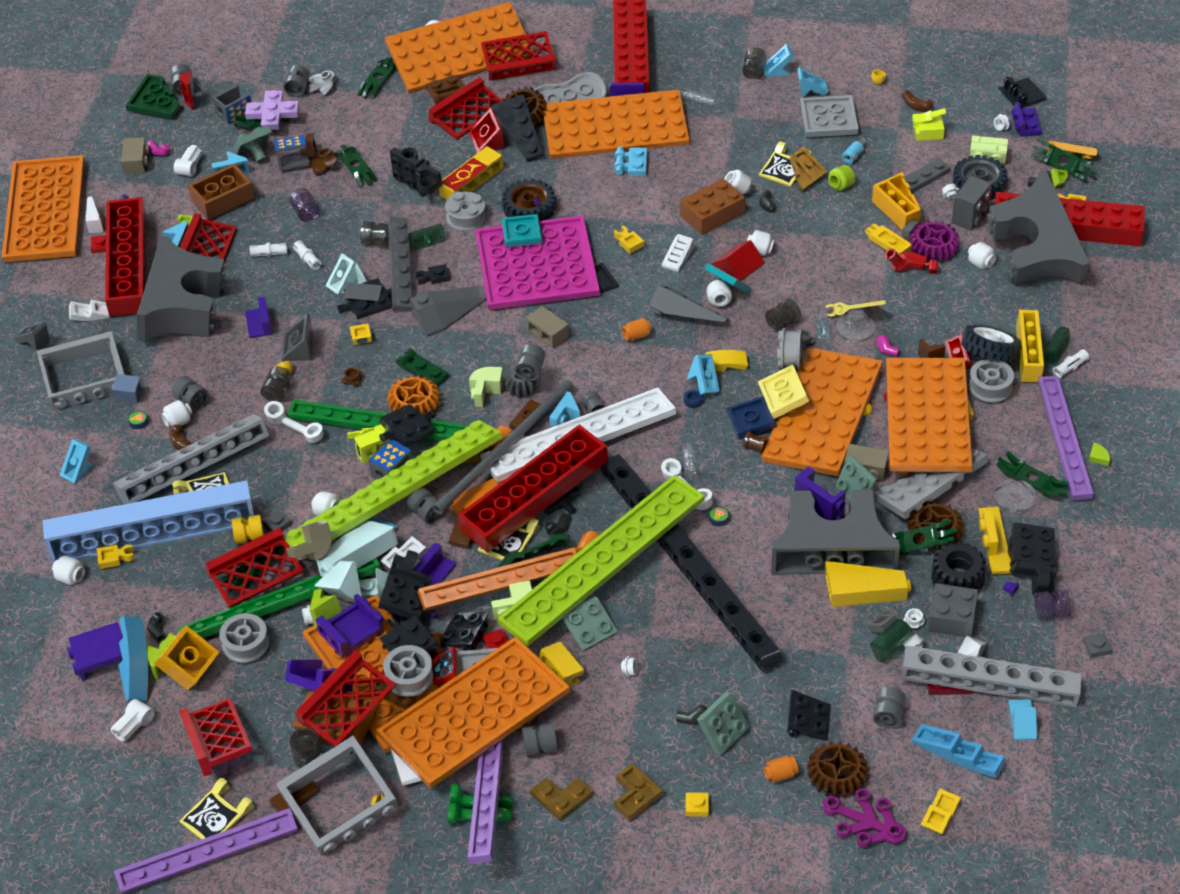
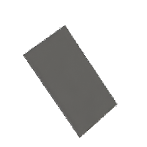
[343,282,382,301]

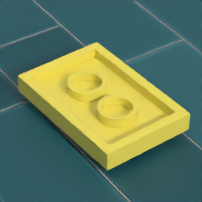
[758,364,809,419]

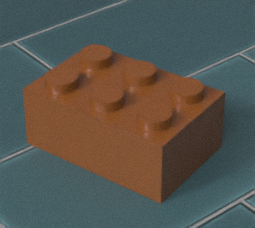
[188,163,255,220]
[680,178,745,235]
[292,689,376,746]

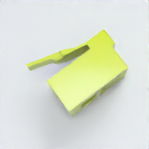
[912,108,946,141]
[347,425,389,464]

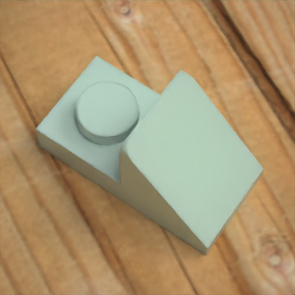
[359,568,388,599]

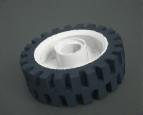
[961,324,1021,362]

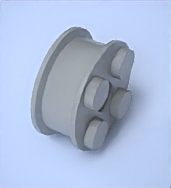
[445,192,486,231]
[777,328,802,371]
[969,359,1014,403]
[219,613,269,663]
[383,645,433,697]

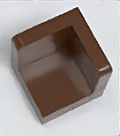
[918,339,946,358]

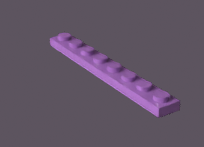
[1038,376,1093,501]
[468,738,505,864]
[114,808,298,894]

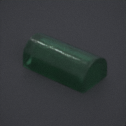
[408,223,445,252]
[1042,327,1070,366]
[870,619,913,662]

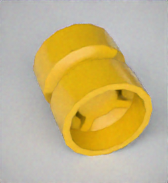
[232,515,264,545]

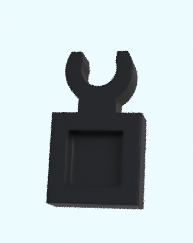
[416,264,450,285]

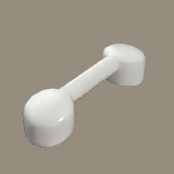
[264,401,324,443]
[661,458,713,510]

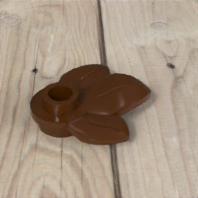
[305,147,337,175]

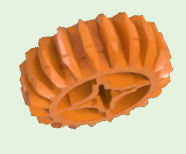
[387,375,440,414]

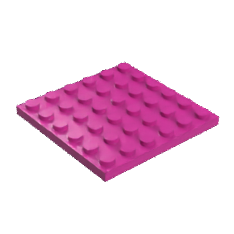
[475,215,600,310]

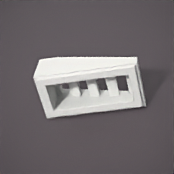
[86,196,103,233]
[662,234,694,272]

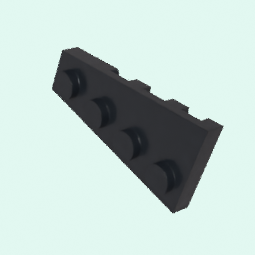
[491,94,544,161]

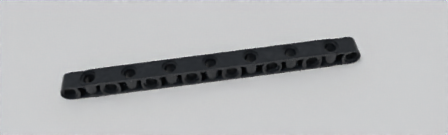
[600,454,783,671]

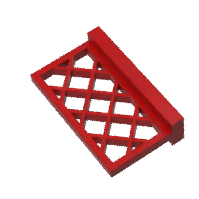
[481,31,556,81]
[428,77,503,140]
[180,212,237,259]
[205,527,304,608]
[296,650,396,747]
[179,697,253,777]

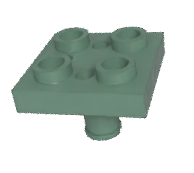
[233,126,272,163]
[697,692,750,755]

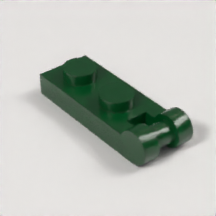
[396,348,449,387]

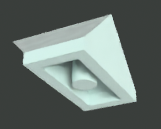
[326,253,367,295]
[314,560,362,603]

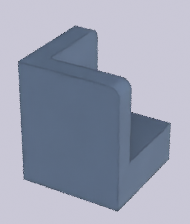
[112,374,142,403]

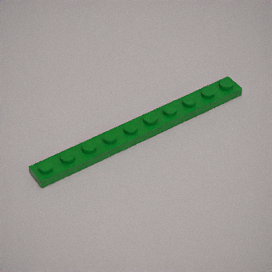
[287,399,470,441]
[177,558,381,638]

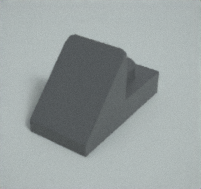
[14,322,49,352]

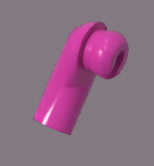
[147,140,170,156]
[876,335,900,357]

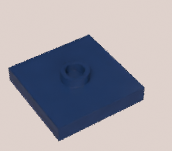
[727,396,776,439]

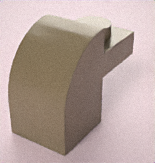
[286,521,331,560]

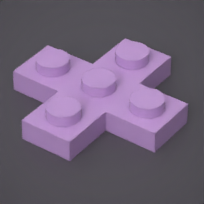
[245,90,299,130]

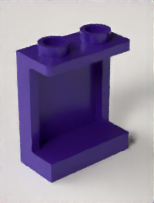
[794,466,846,521]
[315,594,384,658]
[67,622,123,681]
[285,659,354,692]

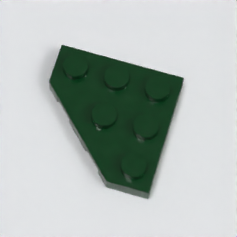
[125,74,180,119]

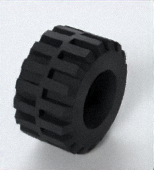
[931,542,986,592]

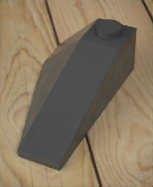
[649,285,729,322]
[410,286,487,337]

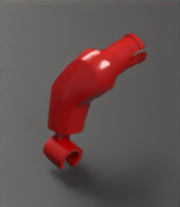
[885,248,938,274]

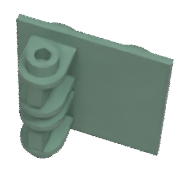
[835,454,876,500]
[562,596,618,651]

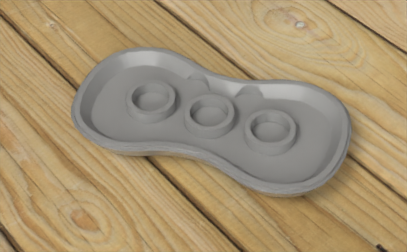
[534,72,607,103]

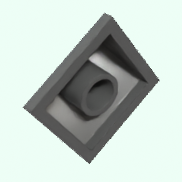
[281,314,313,361]

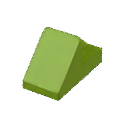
[309,589,342,629]
[146,633,176,680]

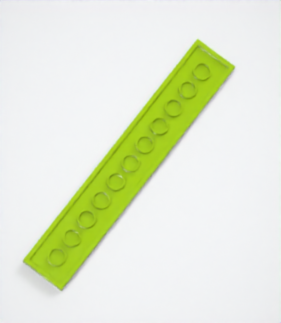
[284,420,503,547]
[497,474,704,647]

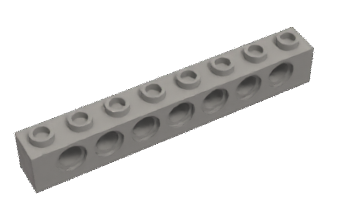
[113,414,269,504]
[901,645,1081,707]

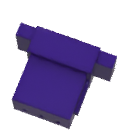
[1003,582,1019,597]

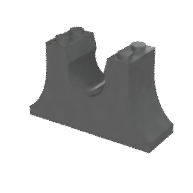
[986,170,1090,286]
[137,236,227,342]
[771,489,900,575]

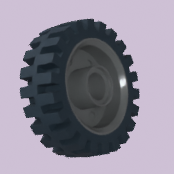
[953,155,1007,200]

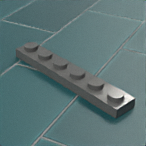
[388,217,412,311]

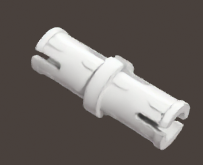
[293,240,322,270]
[250,243,288,257]
[1053,349,1089,378]

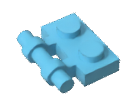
[614,146,647,176]

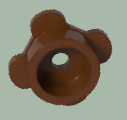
[341,367,363,386]

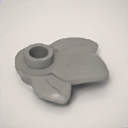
[307,70,335,96]

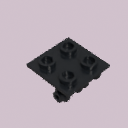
[998,77,1047,107]
[442,612,489,651]
[787,690,831,741]

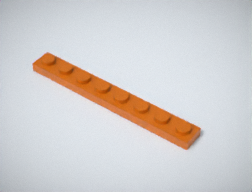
[418,547,577,611]

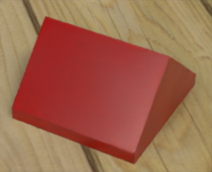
[469,108,504,153]
[712,240,764,281]

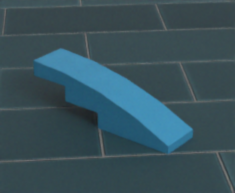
[119,615,148,703]
[911,724,1006,778]

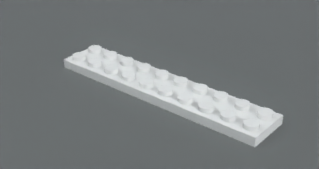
[480,388,676,482]

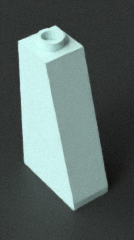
[316,520,398,577]

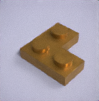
[614,763,663,821]
[530,777,594,822]

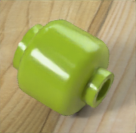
[829,165,855,191]

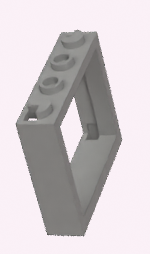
[37,331,124,410]
[276,736,398,855]

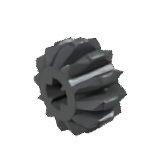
[505,369,537,398]

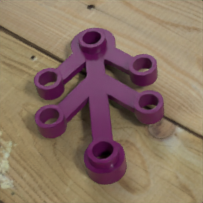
[822,788,906,848]

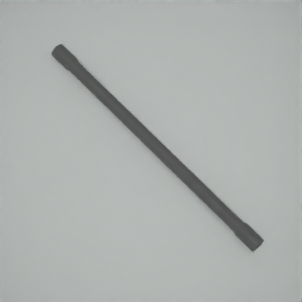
[433,380,574,515]

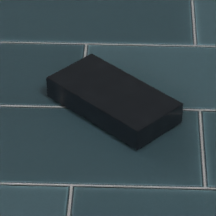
[594,262,619,293]

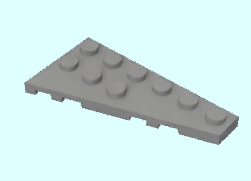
[873,449,988,519]

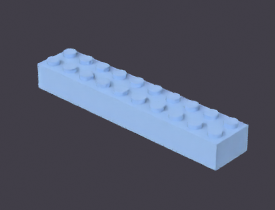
[42,481,254,564]

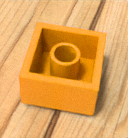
[154,625,219,690]

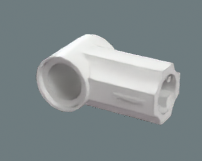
[174,145,203,177]
[110,699,155,742]

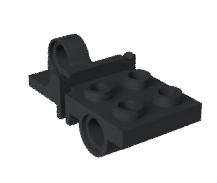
[390,147,442,197]
[1008,522,1057,598]
[378,549,432,619]

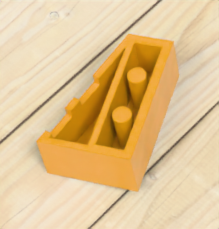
[872,172,921,230]

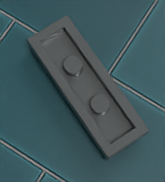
[904,158,951,193]

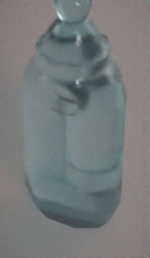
[815,315,831,345]

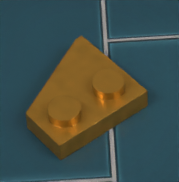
[790,146,828,192]

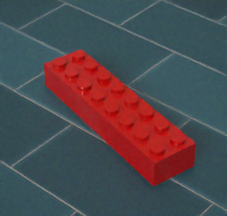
[613,0,649,93]
[995,192,1145,247]
[105,197,147,317]
[458,424,608,553]

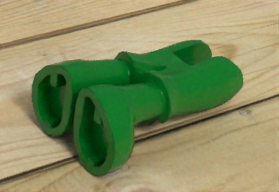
[448,783,513,824]

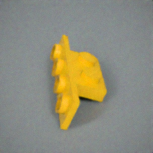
[978,507,1012,575]

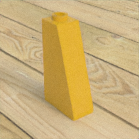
[825,561,911,607]

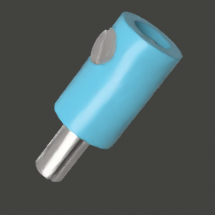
[842,138,867,164]

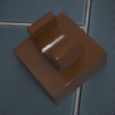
[300,133,318,158]

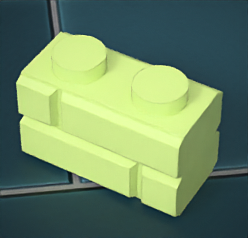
[970,135,1008,164]

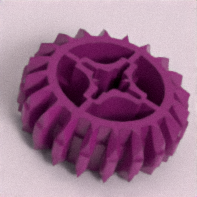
[909,220,960,263]

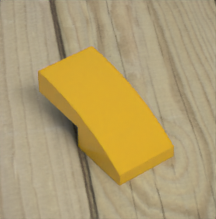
[705,350,748,372]
[921,789,961,835]

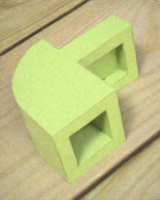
[469,367,504,407]
[491,581,532,620]

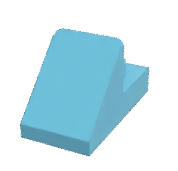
[762,44,794,77]
[797,67,829,98]
[212,152,250,174]
[162,221,189,247]
[687,354,720,395]
[549,391,580,428]
[59,439,94,483]
[1008,699,1037,741]

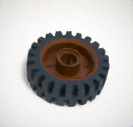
[502,179,556,221]

